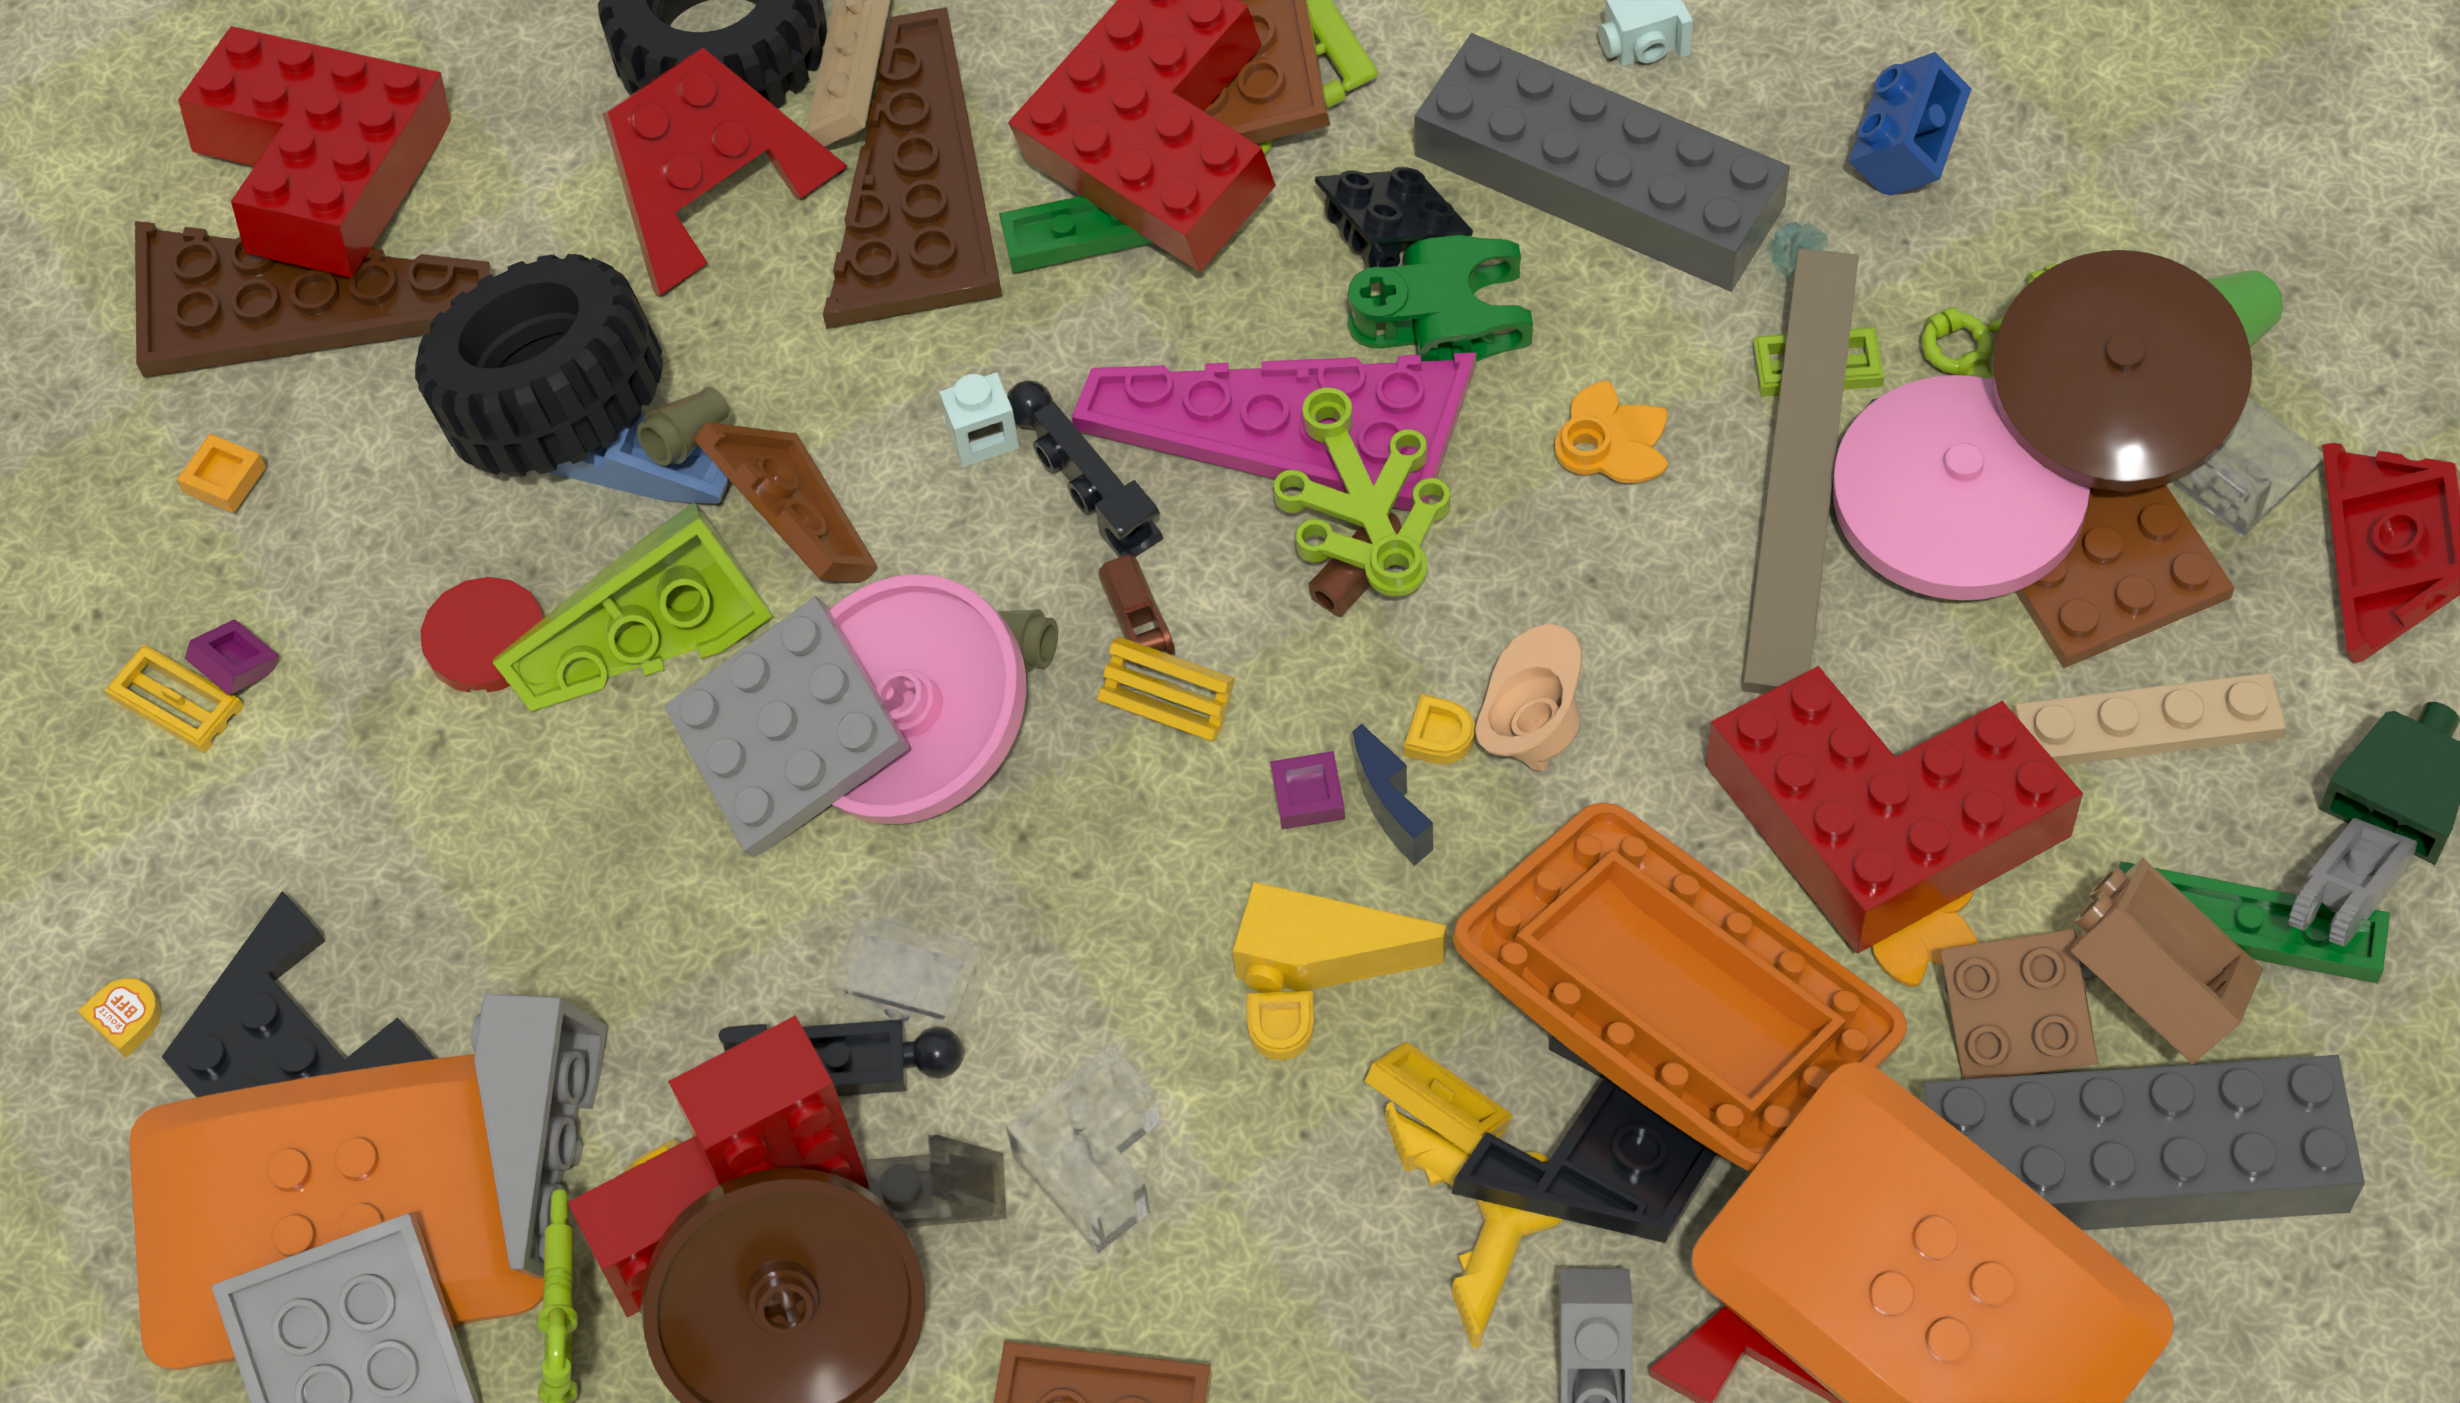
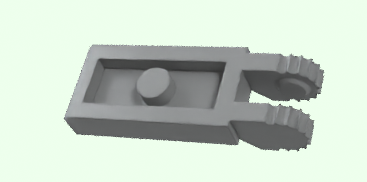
[2288,818,2417,947]

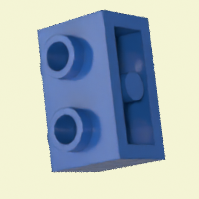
[1848,52,1972,196]

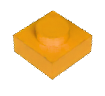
[177,433,266,514]

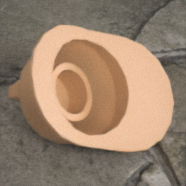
[1475,624,1583,771]

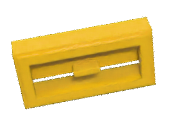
[1097,637,1235,742]
[104,644,244,754]
[1364,1042,1513,1155]

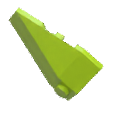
[493,502,773,712]

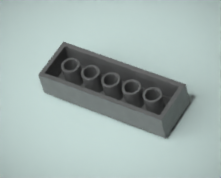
[1414,33,1790,292]
[1919,1055,2365,1230]

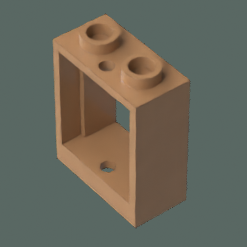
[2070,858,2263,1065]

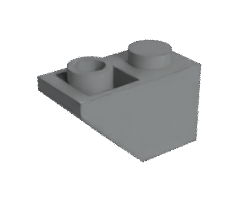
[1559,1268,1633,1403]

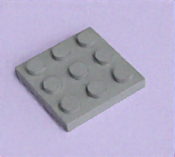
[664,596,910,857]
[211,1212,480,1403]

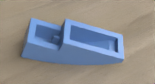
[548,412,730,504]

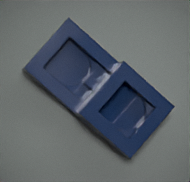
[1352,724,1433,866]

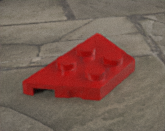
[2322,443,2460,663]

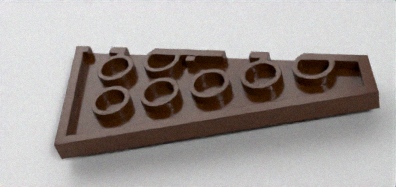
[823,7,1002,328]
[135,221,494,377]

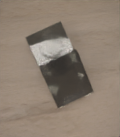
[867,1135,1007,1228]

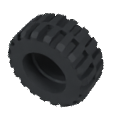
[597,0,827,108]
[415,254,663,477]

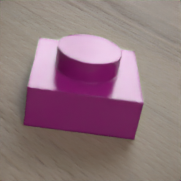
[184,619,279,695]
[1270,751,1345,830]

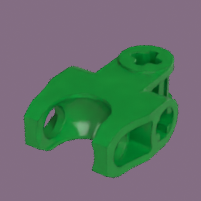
[1348,235,1533,362]

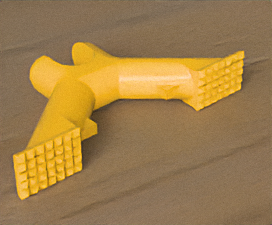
[1385,1102,1563,1348]

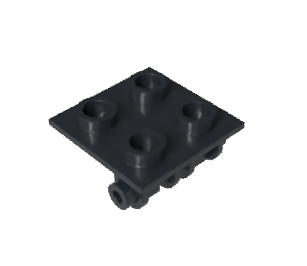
[1314,167,1473,268]

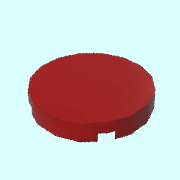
[420,577,545,693]

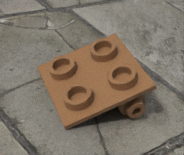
[1941,929,2099,1080]

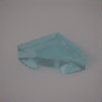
[1772,222,1828,278]

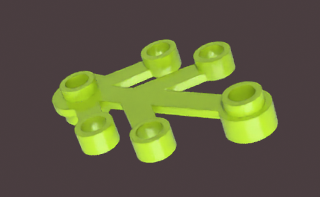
[1273,387,1450,596]

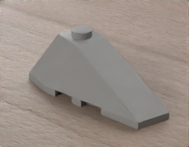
[471,994,607,1279]

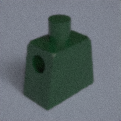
[2319,702,2460,865]

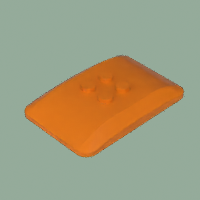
[1453,802,1907,1171]
[129,1054,544,1370]
[1691,1062,2173,1403]

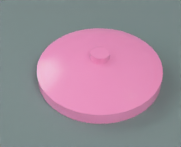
[1833,375,2090,600]
[829,574,1026,824]

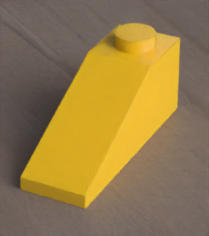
[1232,882,1447,993]

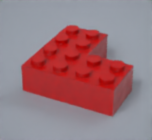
[1008,0,1276,272]
[178,26,451,278]
[1705,666,2083,954]
[567,1015,870,1318]

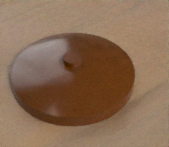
[1992,250,2252,491]
[641,1168,926,1403]

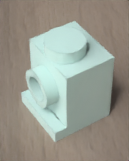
[1598,0,1693,67]
[939,372,1020,467]

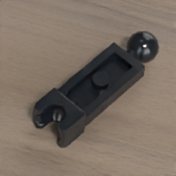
[1007,380,1163,557]
[718,1019,964,1096]

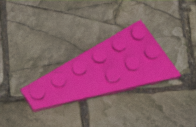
[1072,353,1476,512]

